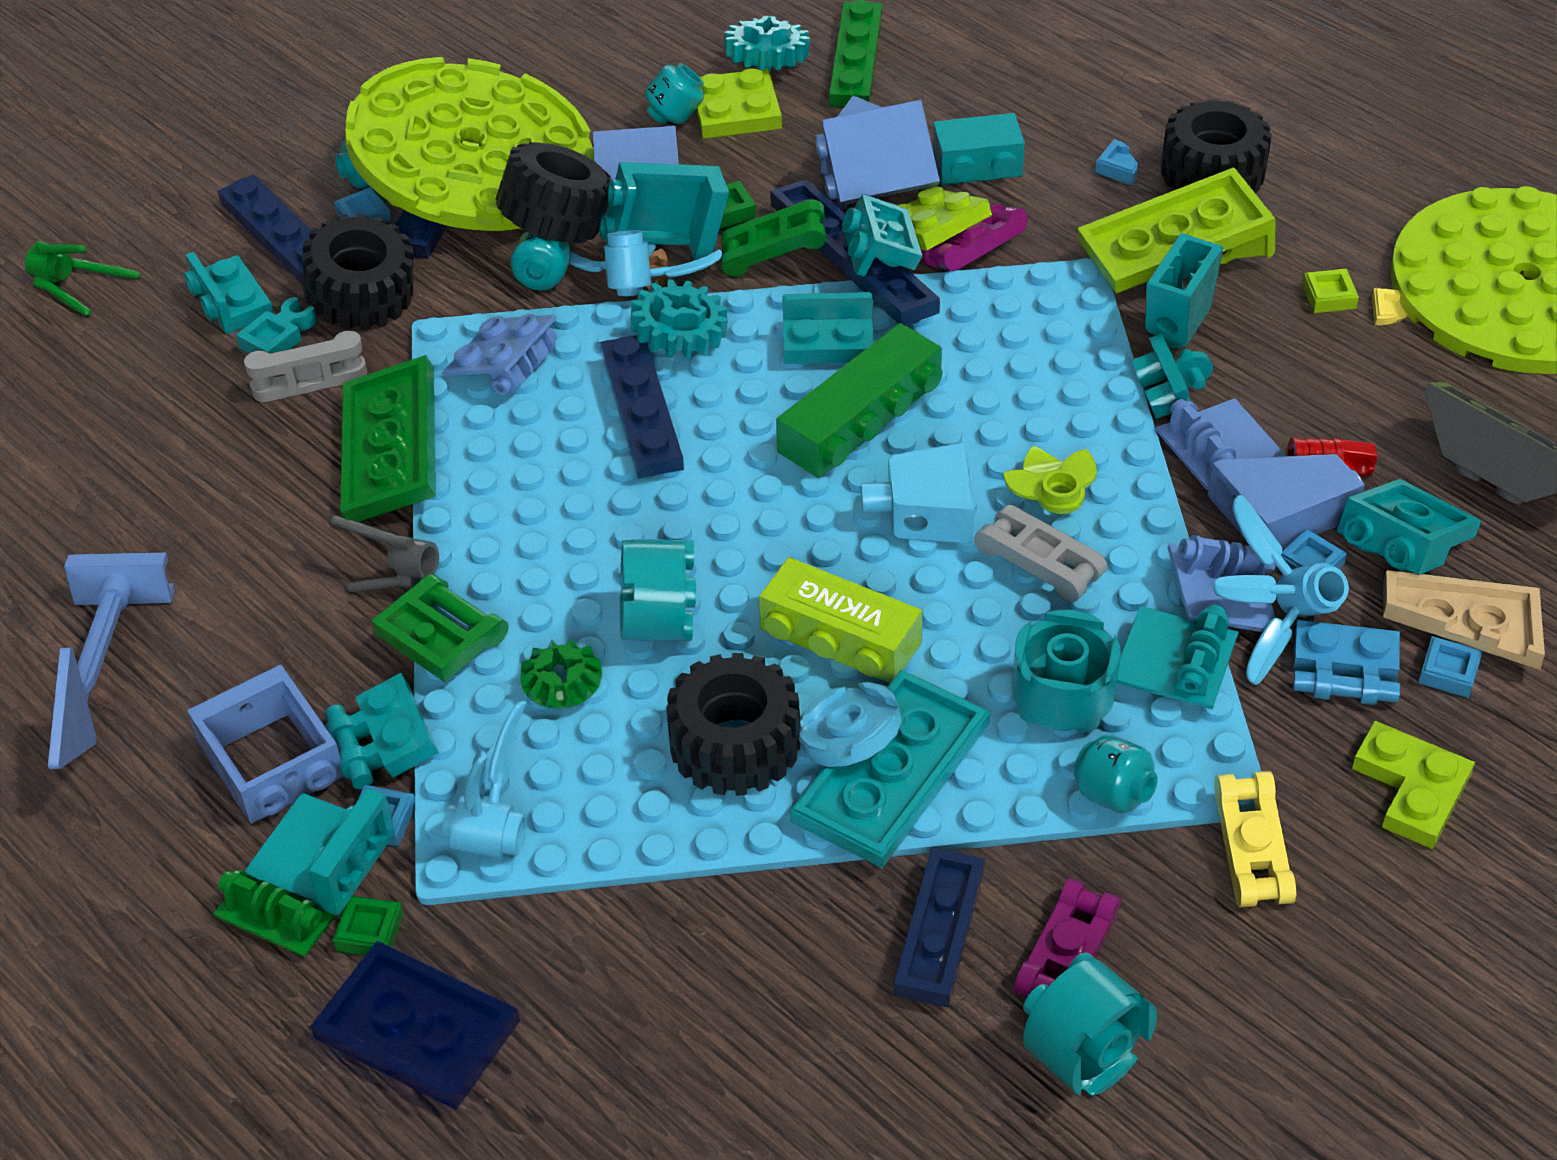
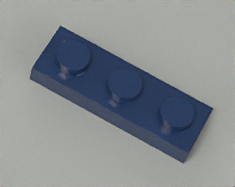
[893,847,985,1008]

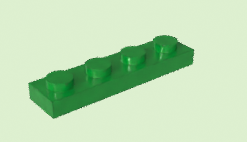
[829,0,882,108]

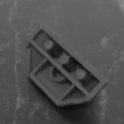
[1424,382,1557,505]

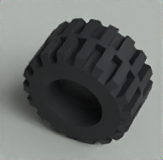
[1161,99,1272,193]
[495,142,611,243]
[302,214,414,330]
[666,653,800,796]

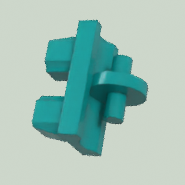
[1131,333,1213,419]

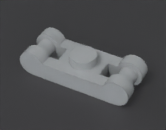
[244,331,367,402]
[974,505,1107,602]

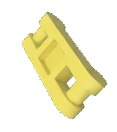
[1214,771,1296,908]

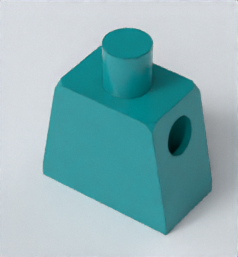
[1145,233,1223,349]

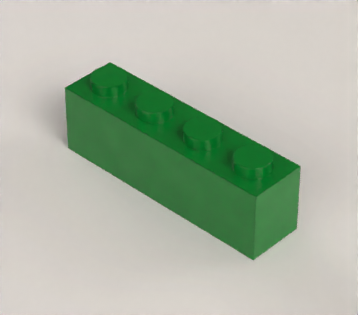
[776,323,943,478]

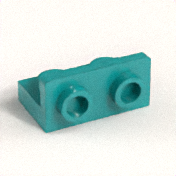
[842,194,922,277]
[183,252,274,334]
[782,292,874,364]

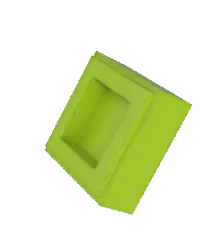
[1302,269,1359,313]

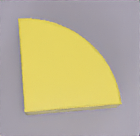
[1371,288,1407,325]

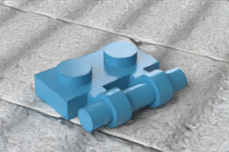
[1293,620,1400,706]

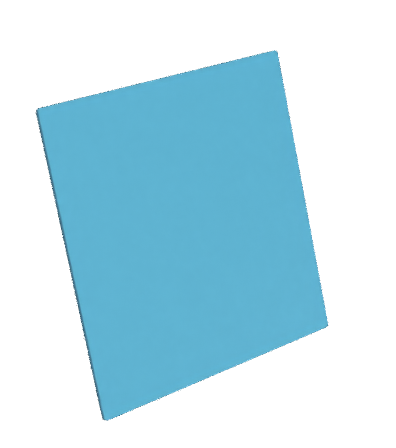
[412,258,1261,905]

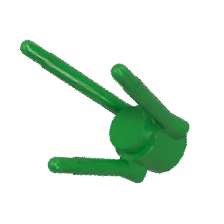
[25,241,140,317]

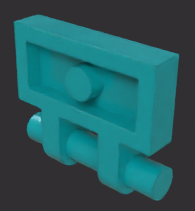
[324,673,439,789]

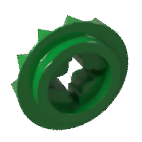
[520,638,602,709]

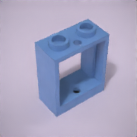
[187,664,344,824]

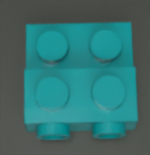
[1337,479,1482,575]

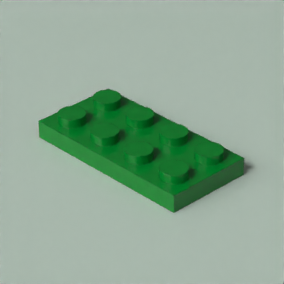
[340,355,436,522]

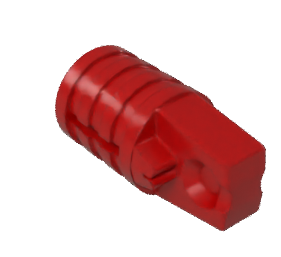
[1286,438,1377,477]

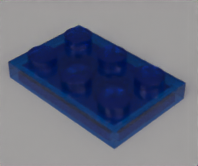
[310,941,520,1110]

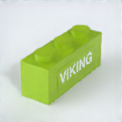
[759,557,923,683]

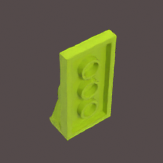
[1077,168,1275,294]

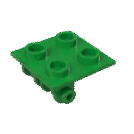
[213,869,336,958]

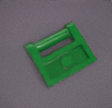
[371,574,509,682]

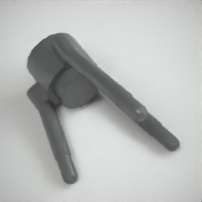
[330,516,439,592]

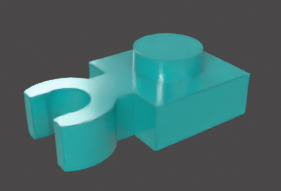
[236,297,317,354]

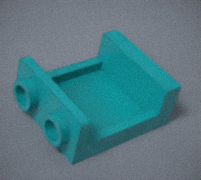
[600,162,729,261]

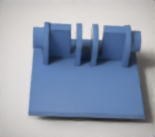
[442,314,557,396]
[1156,398,1286,490]
[1167,535,1276,632]

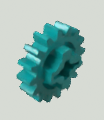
[724,16,810,72]
[630,280,728,359]

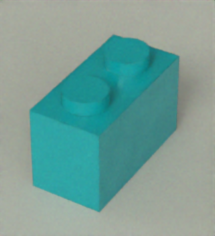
[932,113,1025,185]

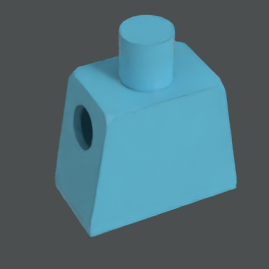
[861,443,974,543]

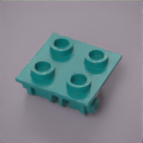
[1117,605,1239,710]

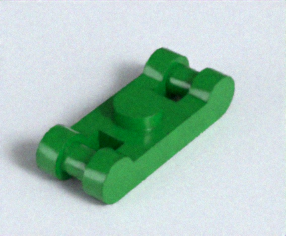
[721,200,826,277]

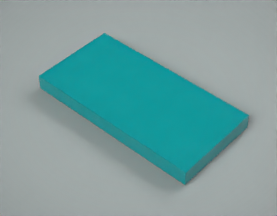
[790,670,991,869]

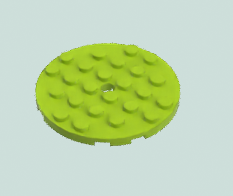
[344,57,594,231]
[1390,186,1557,374]

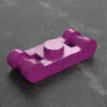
[920,203,1028,271]
[1013,877,1122,998]

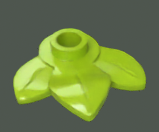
[1003,446,1097,514]

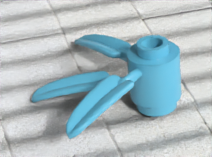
[570,230,722,296]
[1213,495,1349,685]
[442,701,527,859]

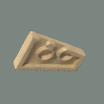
[1383,570,1545,670]

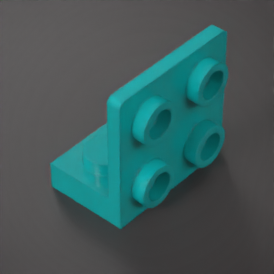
[245,788,395,916]

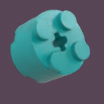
[620,539,696,641]
[1012,610,1121,732]
[1023,952,1157,1096]

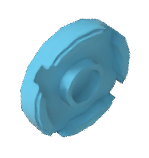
[798,682,902,767]

